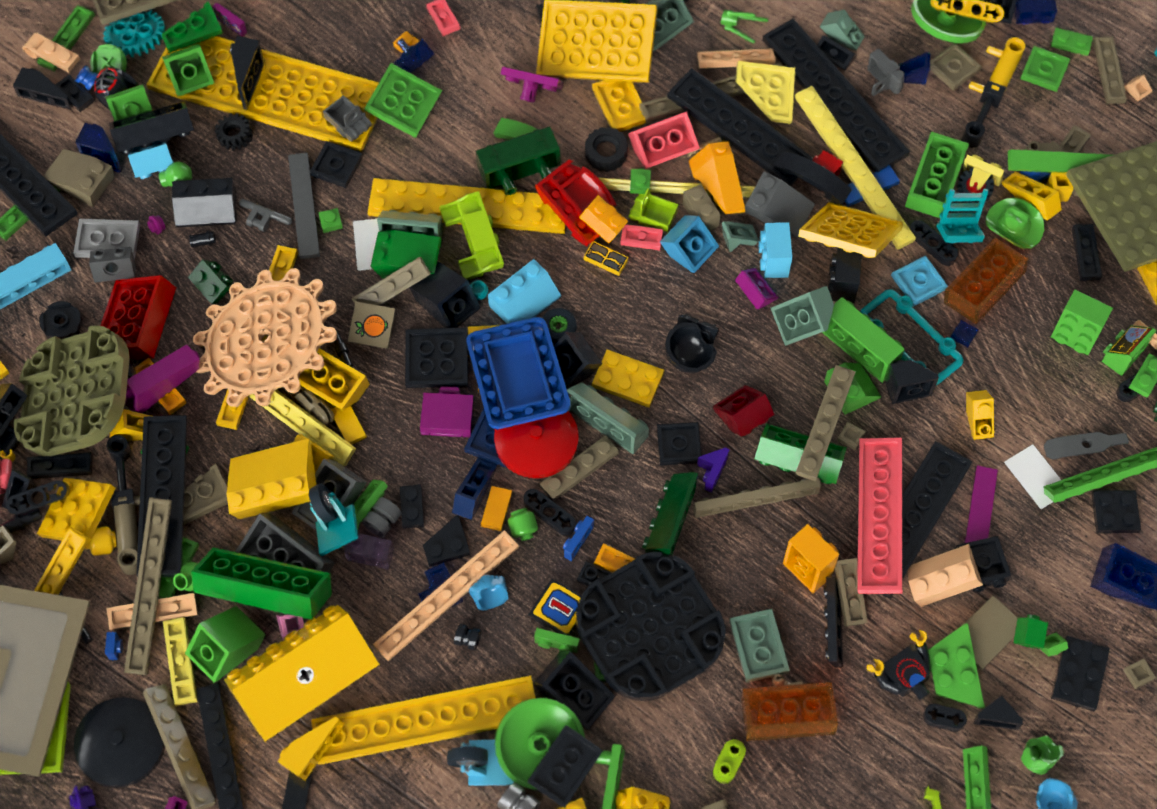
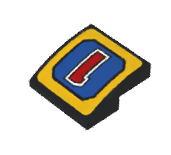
[528,579,581,636]

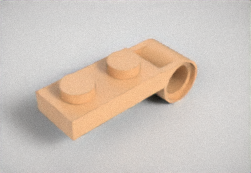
[22,33,80,73]

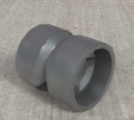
[497,782,540,809]

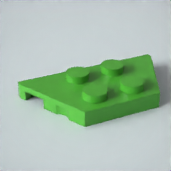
[928,623,985,709]

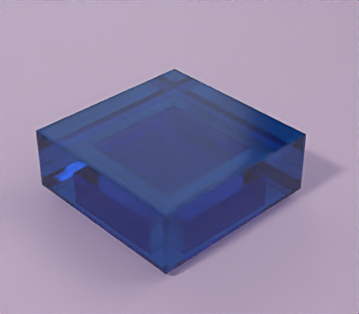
[950,320,979,348]

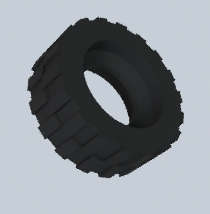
[585,127,628,172]

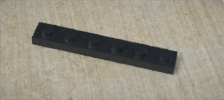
[196,683,244,809]

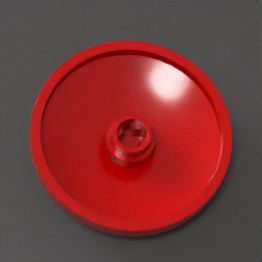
[494,411,579,478]

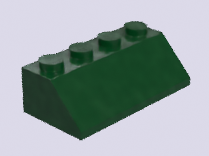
[642,472,698,556]

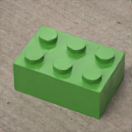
[1051,290,1113,355]

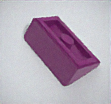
[735,268,778,310]

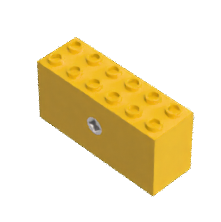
[224,605,379,741]

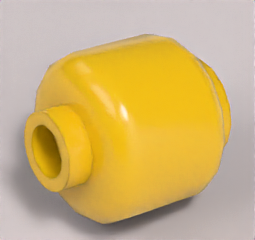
[85,526,117,556]

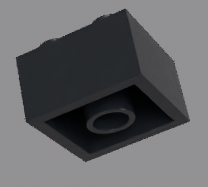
[828,248,862,303]

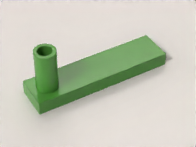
[595,744,625,809]

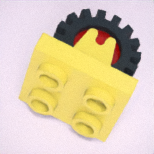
[957,155,1004,203]

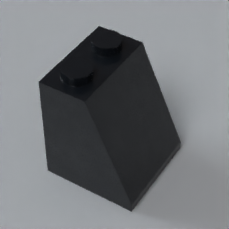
[409,262,480,328]

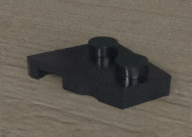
[423,515,470,567]

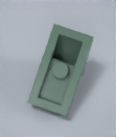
[722,221,759,252]

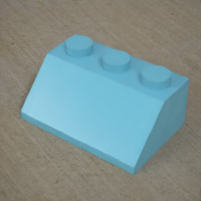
[488,259,561,324]

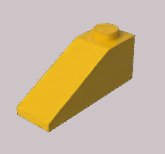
[1002,171,1062,221]
[277,717,345,781]

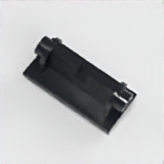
[677,314,720,345]

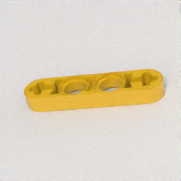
[930,0,1004,23]

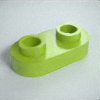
[713,739,746,784]

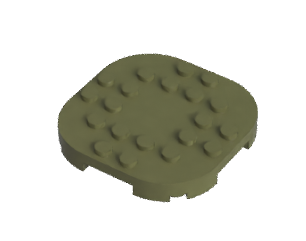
[14,326,129,456]

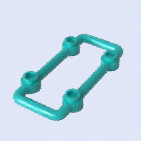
[860,289,964,386]

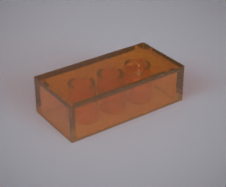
[944,238,1028,324]
[741,682,838,741]

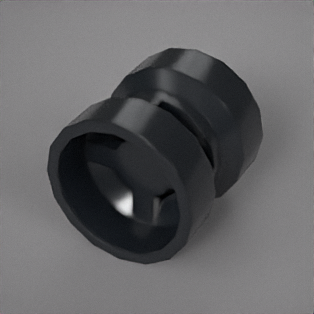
[454,623,482,651]

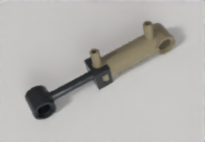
[106,435,140,575]

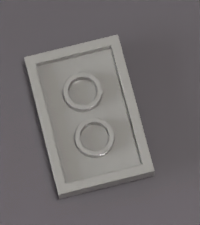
[73,219,140,259]

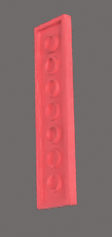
[857,438,902,594]

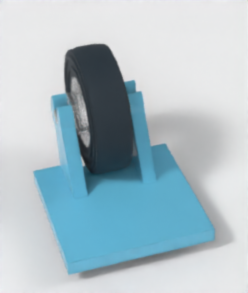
[447,740,514,786]

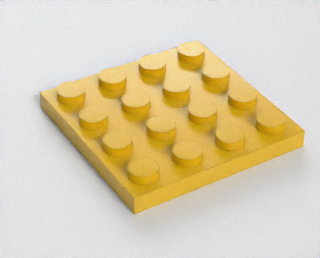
[799,202,903,258]

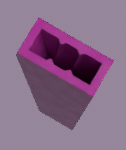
[125,345,200,413]

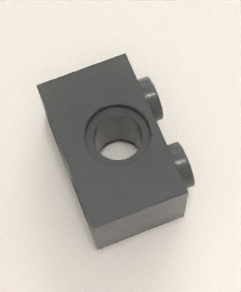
[89,247,136,283]

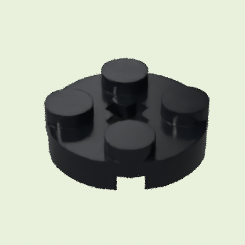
[39,301,82,339]

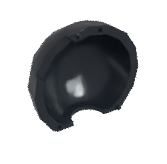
[664,322,717,373]

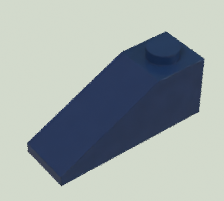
[452,457,497,520]

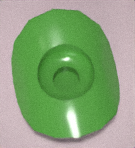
[985,197,1044,249]

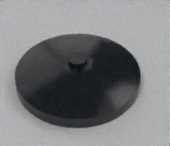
[74,697,165,788]

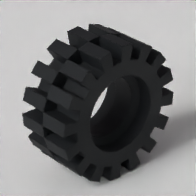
[215,113,253,151]

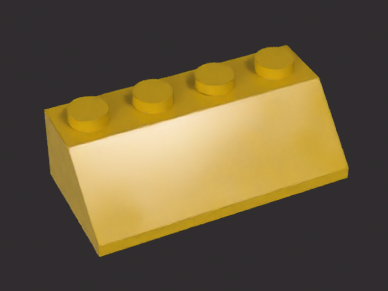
[299,348,370,411]

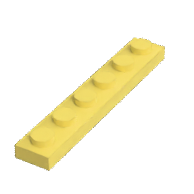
[249,389,356,466]

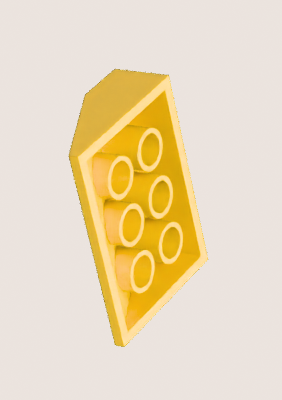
[227,438,317,519]

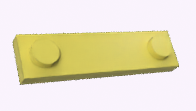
[163,617,198,706]

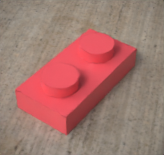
[426,0,460,36]
[620,224,663,250]

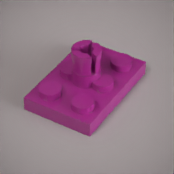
[501,67,564,103]

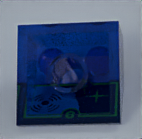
[75,123,122,173]

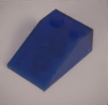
[1090,543,1157,610]

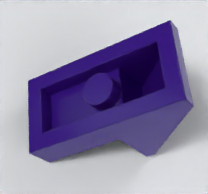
[697,448,730,493]

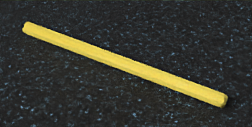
[599,178,755,198]

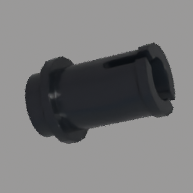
[189,230,216,248]

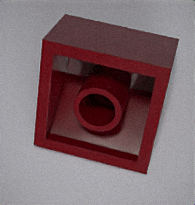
[712,385,775,437]

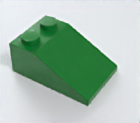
[370,230,442,278]

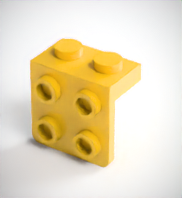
[615,787,670,809]

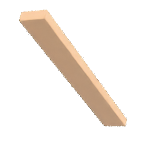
[373,530,519,661]

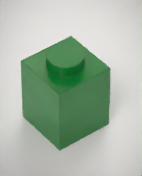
[1013,614,1048,649]

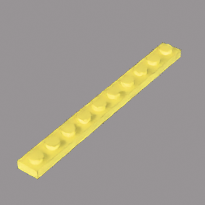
[795,86,916,250]

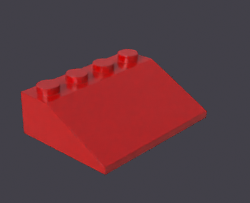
[100,275,177,360]

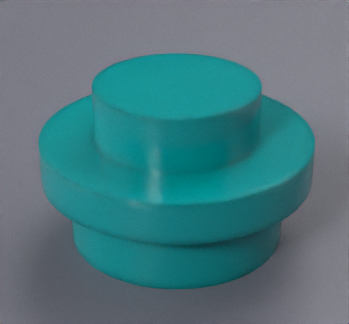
[470,280,488,300]

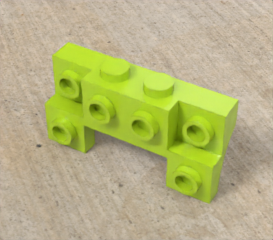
[439,191,504,280]

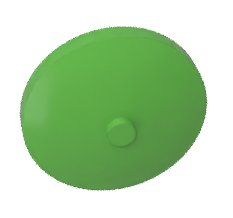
[911,0,986,43]
[495,698,585,790]

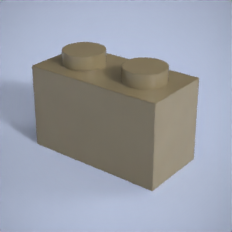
[682,184,720,231]

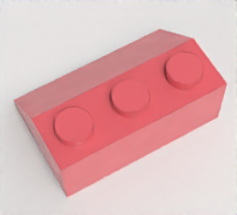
[628,112,700,169]

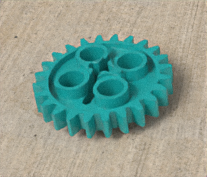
[103,10,166,57]

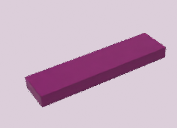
[965,465,998,543]

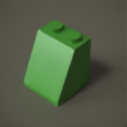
[185,606,266,683]

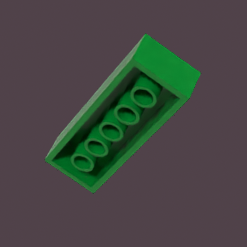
[191,547,332,620]

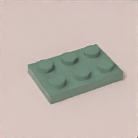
[729,609,790,683]

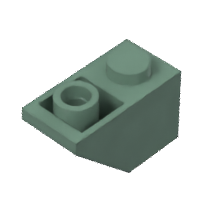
[820,10,865,50]

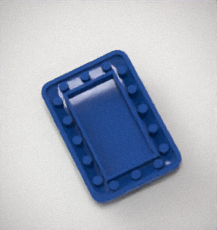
[466,317,571,429]

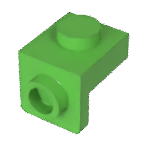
[630,168,651,194]

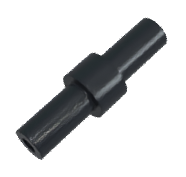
[334,331,353,367]

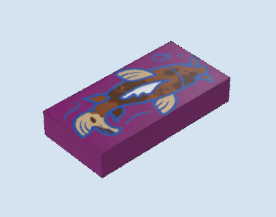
[212,2,247,37]

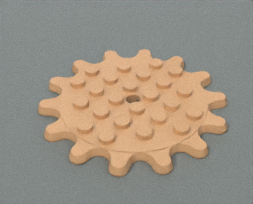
[193,268,337,407]

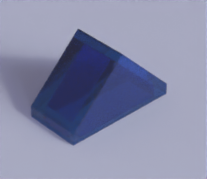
[898,52,931,85]

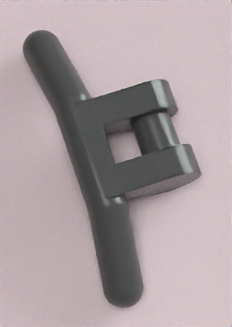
[239,199,292,232]

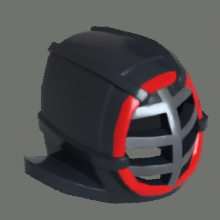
[94,67,139,110]

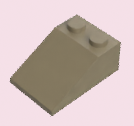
[43,149,114,207]

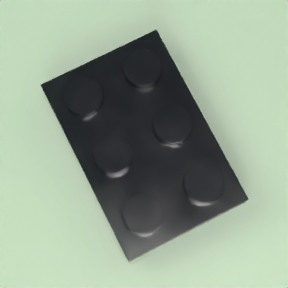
[1051,636,1110,712]
[527,725,603,808]

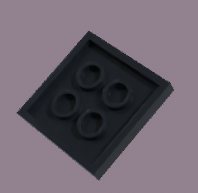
[405,328,468,388]

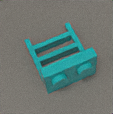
[936,189,988,243]

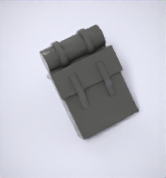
[867,48,904,96]
[323,95,372,142]

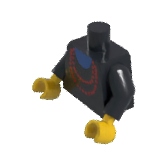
[867,629,931,701]

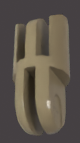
[295,389,334,425]

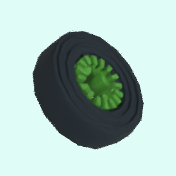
[542,308,577,344]

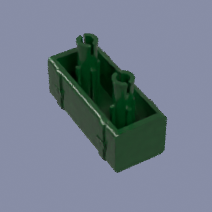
[475,126,561,195]

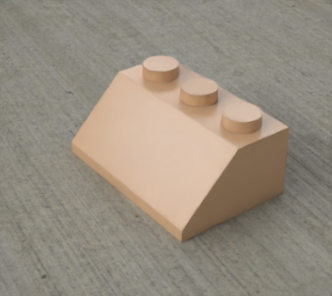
[908,544,983,607]

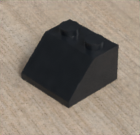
[554,332,602,389]
[885,360,939,404]

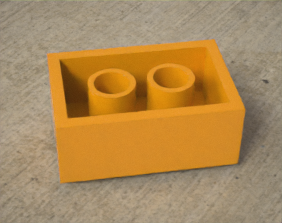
[783,524,839,594]

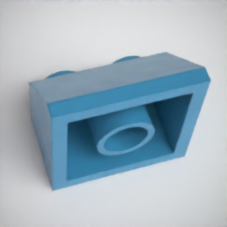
[660,215,719,273]

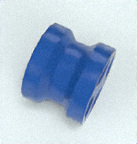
[75,65,98,90]

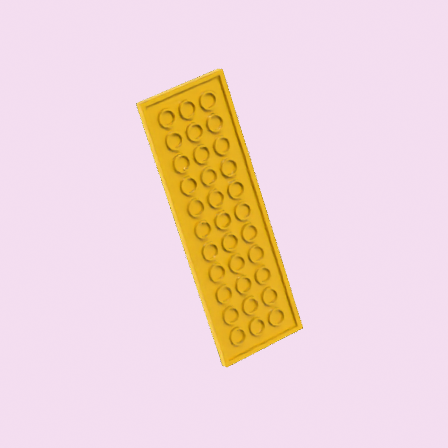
[147,36,379,152]

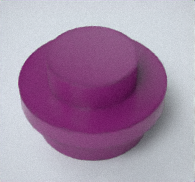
[147,215,165,235]

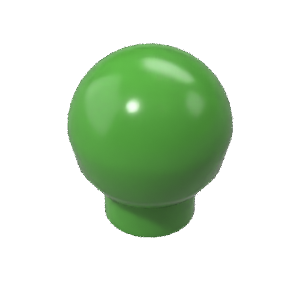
[159,162,193,187]
[173,562,198,592]

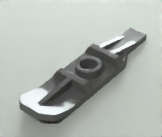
[1044,432,1129,460]

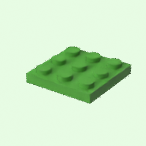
[364,63,442,138]

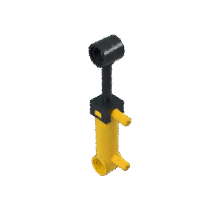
[962,37,1025,148]

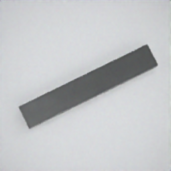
[288,153,320,260]

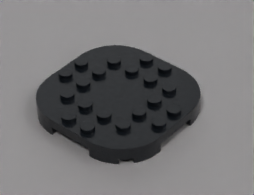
[576,552,726,701]

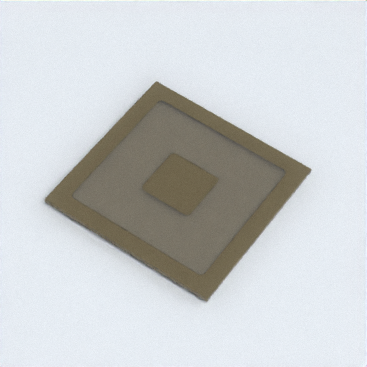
[0,585,90,777]

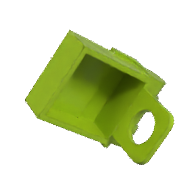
[628,188,678,233]

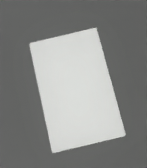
[353,219,379,271]
[1004,445,1061,509]

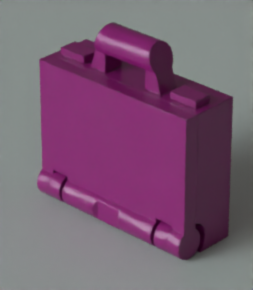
[420,386,474,438]

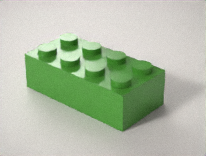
[905,132,969,218]
[822,297,905,383]

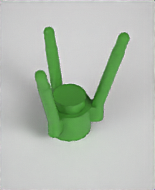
[721,10,769,44]

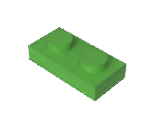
[1051,28,1093,56]
[1129,353,1157,398]
[534,628,579,653]

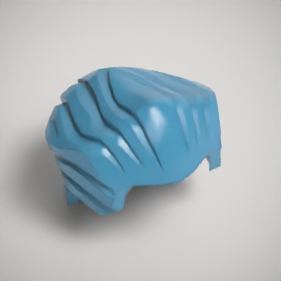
[469,575,508,611]
[1036,779,1078,809]

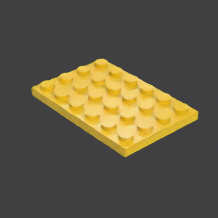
[536,0,658,83]

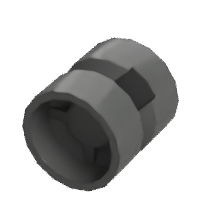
[362,497,402,538]

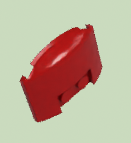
[535,159,617,246]

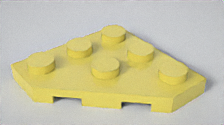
[736,61,795,124]

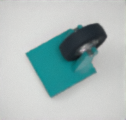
[309,484,358,557]

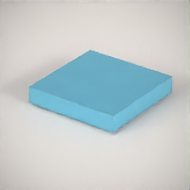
[891,255,948,307]

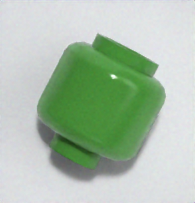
[507,508,538,541]

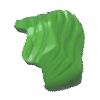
[1021,735,1064,775]

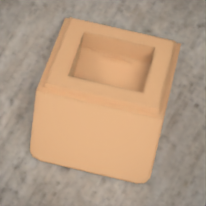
[1124,75,1153,101]

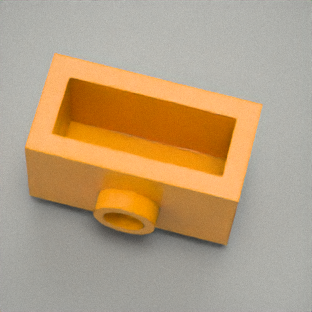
[579,195,628,243]

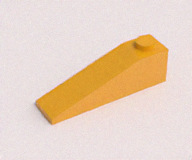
[689,141,745,214]

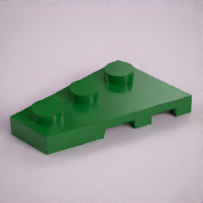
[161,1,223,53]

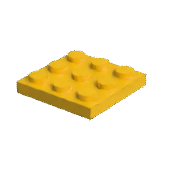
[37,478,116,545]

